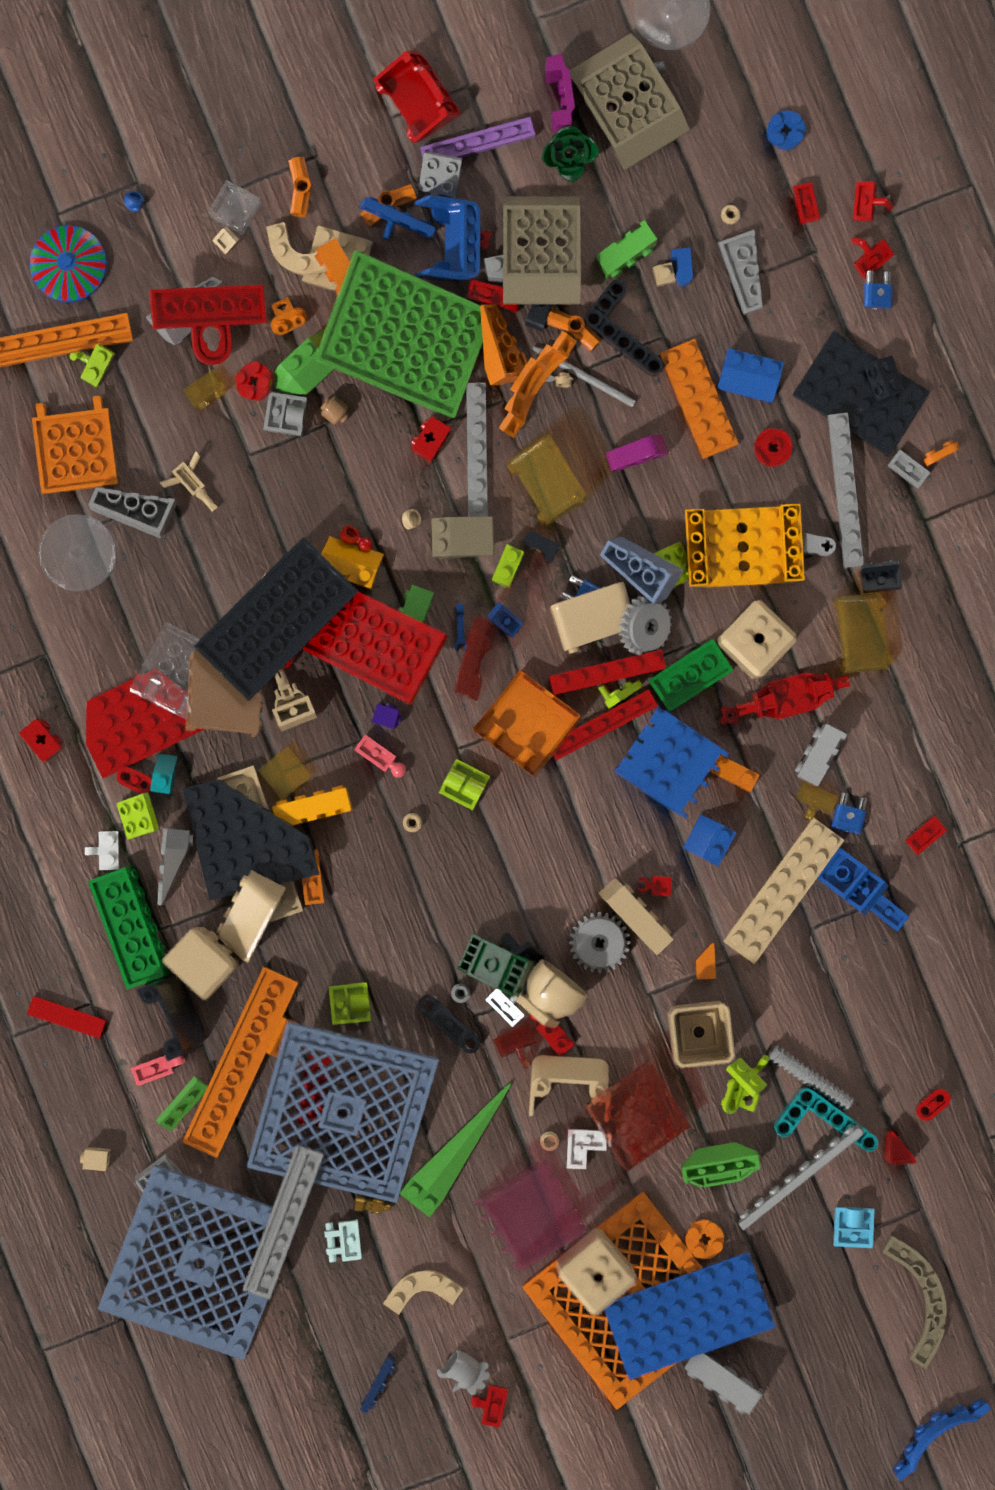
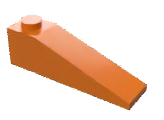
[480,304,527,385]

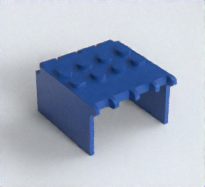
[613,707,729,818]

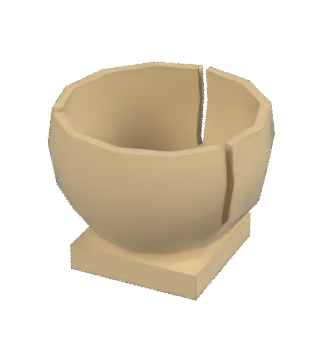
[516,959,588,1028]

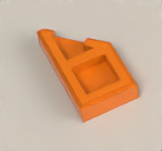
[695,943,716,980]

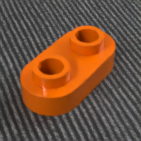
[924,440,961,466]

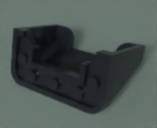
[137,974,206,1062]

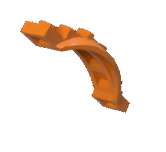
[499,331,577,438]

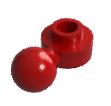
[339,525,373,552]

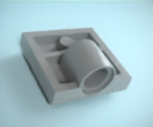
[418,151,462,197]
[263,392,308,437]

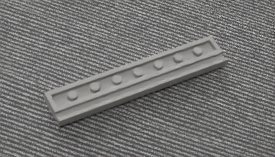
[243,1144,323,1299]

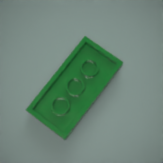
[648,639,734,712]

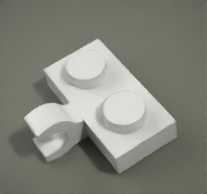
[85,831,119,870]

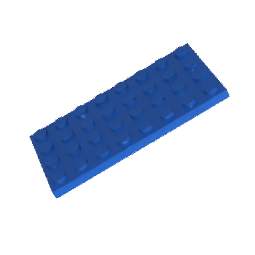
[604,1252,775,1380]

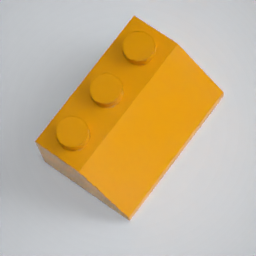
[321,536,384,590]

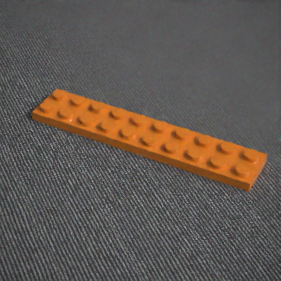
[182,966,299,1158]

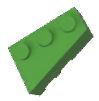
[595,220,657,279]

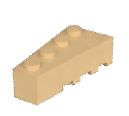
[598,878,673,955]

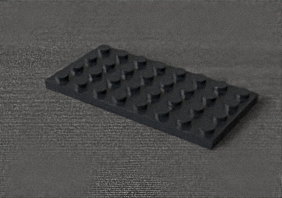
[193,537,358,701]

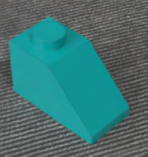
[150,753,178,794]

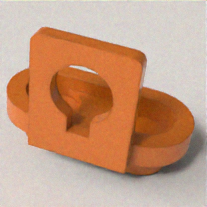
[271,297,307,335]

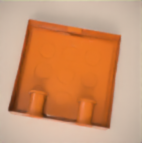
[472,670,582,778]

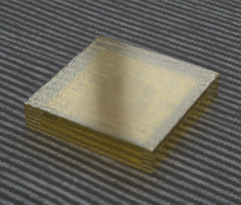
[258,746,312,800]

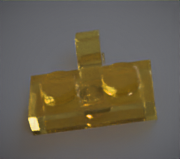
[795,781,838,821]

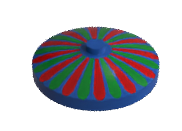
[30,225,107,303]

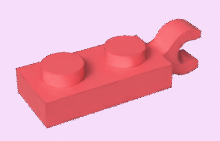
[131,1055,186,1086]

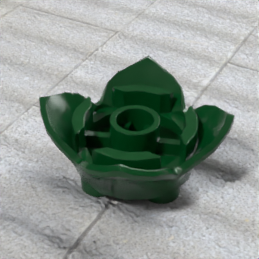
[541,126,600,183]

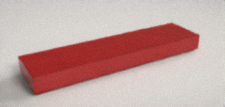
[27,996,107,1039]

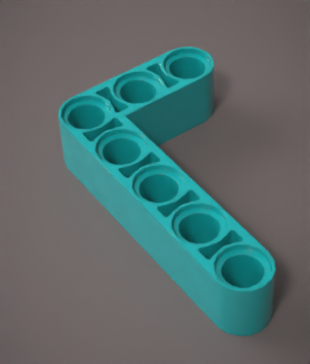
[774,1086,878,1152]

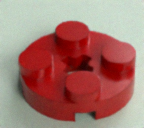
[235,362,274,401]
[753,428,792,468]

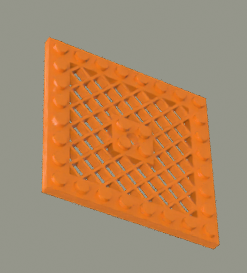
[522,1191,703,1410]

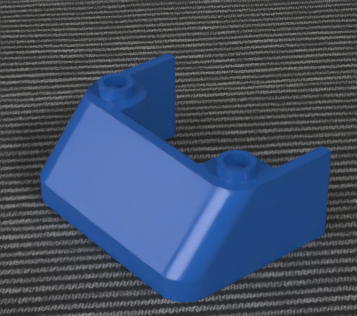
[415,195,480,281]

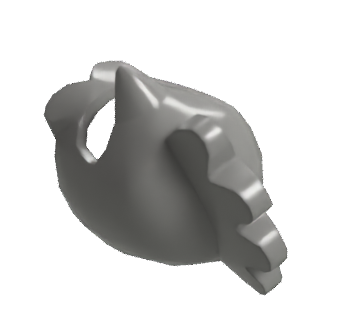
[437,1350,489,1395]

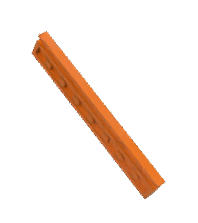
[0,313,133,367]

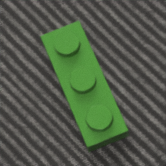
[156,1076,208,1131]

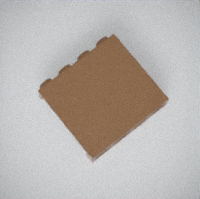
[186,651,264,737]

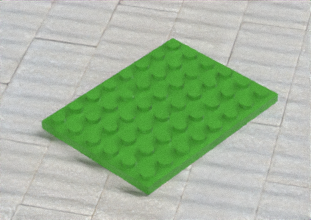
[314,251,483,419]

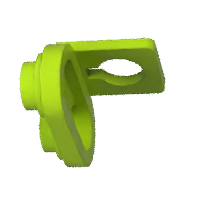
[721,1077,760,1114]

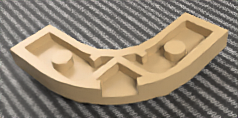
[266,222,326,275]
[383,1270,464,1315]

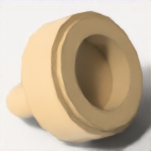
[402,509,421,530]

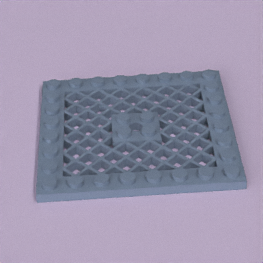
[247,1021,438,1203]
[98,1164,273,1360]

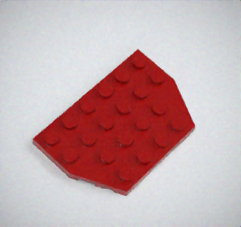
[86,668,205,779]

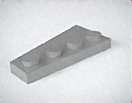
[718,230,763,315]

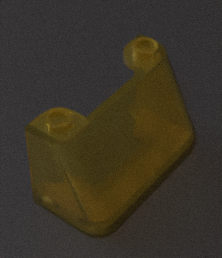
[507,433,588,526]
[833,593,892,675]

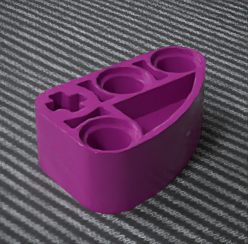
[605,435,668,472]

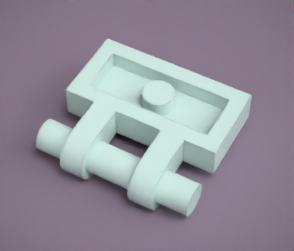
[324,1220,362,1262]

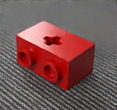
[410,416,451,463]
[19,718,64,763]

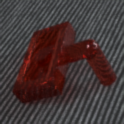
[493,1024,537,1069]

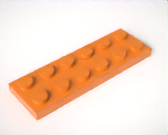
[659,339,739,459]

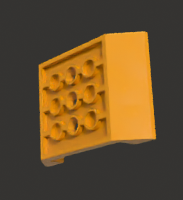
[685,504,805,588]

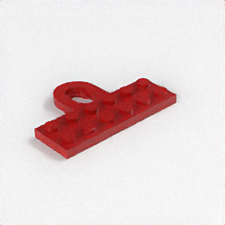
[149,285,267,365]

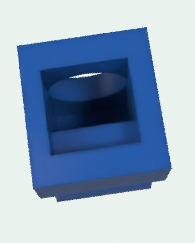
[670,248,693,287]

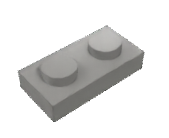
[887,450,930,489]

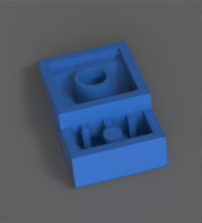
[817,847,889,916]

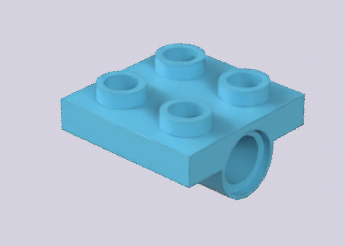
[833,1206,875,1248]

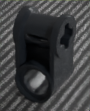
[525,304,552,332]

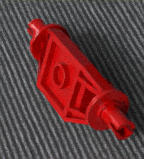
[736,672,850,720]

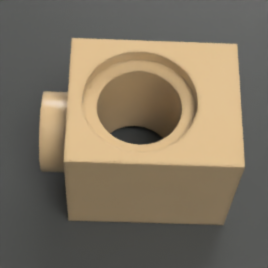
[80,1147,111,1171]

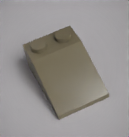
[431,517,495,559]

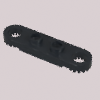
[418,995,480,1054]

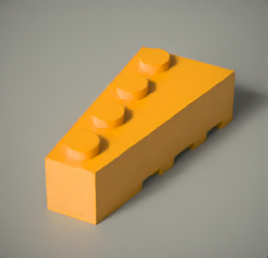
[272,785,353,825]

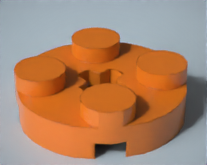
[685,1219,724,1259]

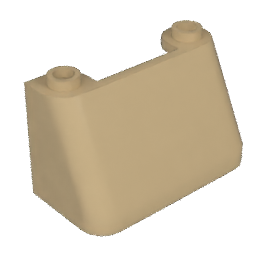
[550,582,630,654]

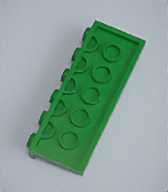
[88,866,170,990]

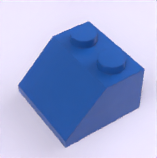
[683,814,737,867]

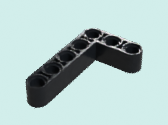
[585,279,663,377]

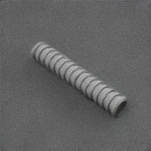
[768,1045,854,1112]

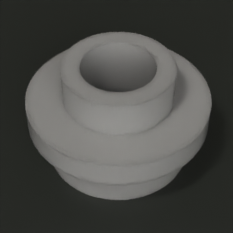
[451,983,470,1003]

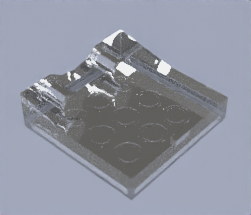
[130,622,200,719]

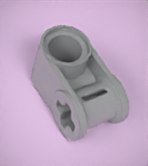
[802,533,836,556]

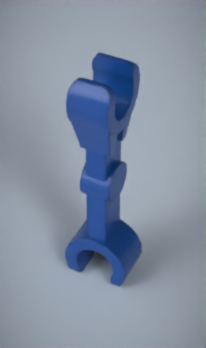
[454,604,467,652]

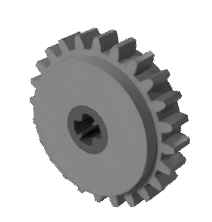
[619,596,672,656]
[569,912,630,973]

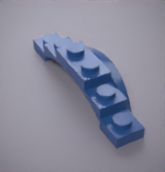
[892,1398,991,1481]

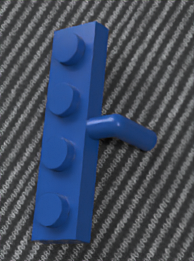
[359,197,435,241]

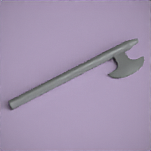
[533,346,636,407]

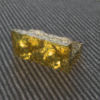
[183,369,228,410]

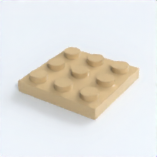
[302,226,373,291]

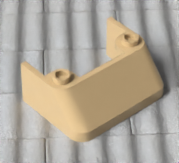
[529,1055,609,1121]

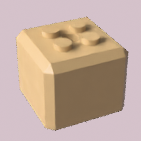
[717,601,797,679]
[163,927,239,1000]
[667,1001,734,1068]
[557,1228,636,1315]

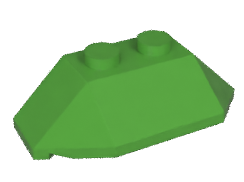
[272,329,334,395]
[681,1142,760,1188]

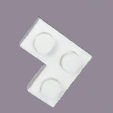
[567,1129,607,1169]

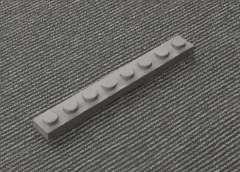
[467,383,488,517]
[828,413,864,568]
[739,1124,864,1230]

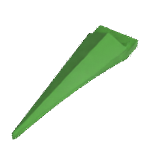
[400,1083,511,1218]

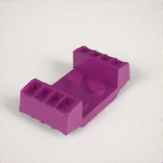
[545,53,575,134]

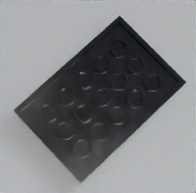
[792,331,930,457]

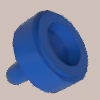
[124,191,144,212]

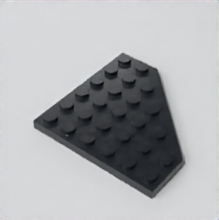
[183,779,320,900]

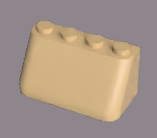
[216,871,286,963]

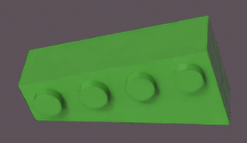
[399,585,434,623]

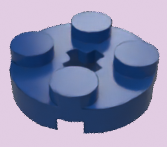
[767,111,805,151]

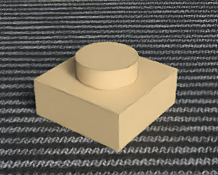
[212,226,239,255]
[653,262,676,287]

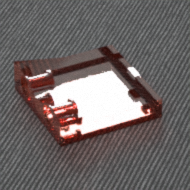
[454,616,497,701]
[585,1061,690,1171]

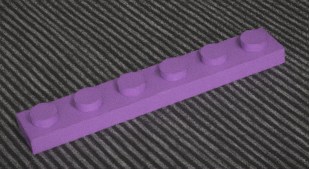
[420,117,535,158]

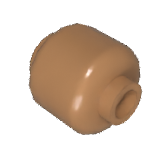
[320,396,349,424]

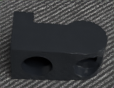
[524,532,560,564]

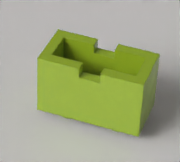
[492,545,524,589]

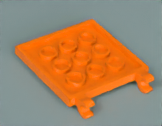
[32,396,119,494]

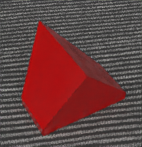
[884,1129,917,1164]

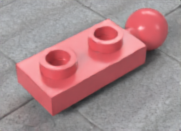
[354,734,406,778]

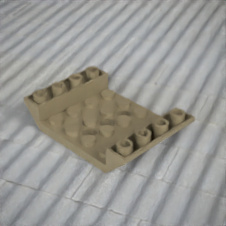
[570,33,690,171]
[503,196,581,304]

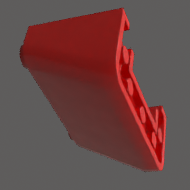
[373,51,461,143]

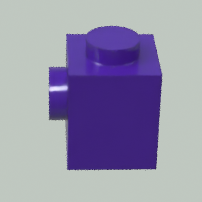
[372,703,402,729]

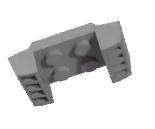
[135,1154,210,1234]

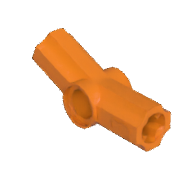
[288,157,312,218]
[360,184,417,227]
[546,308,602,352]

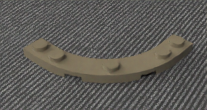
[881,1235,947,1369]

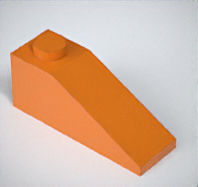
[709,755,759,792]

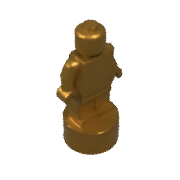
[354,1195,392,1214]

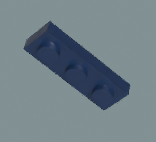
[360,1354,396,1414]

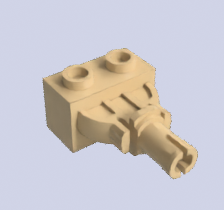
[272,668,317,732]

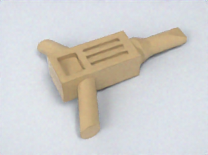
[160,451,218,512]

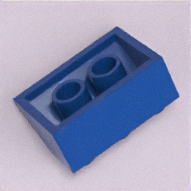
[717,348,784,403]

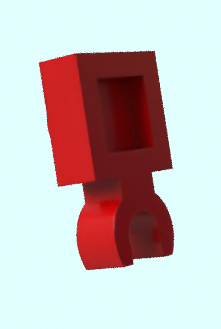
[638,876,672,896]

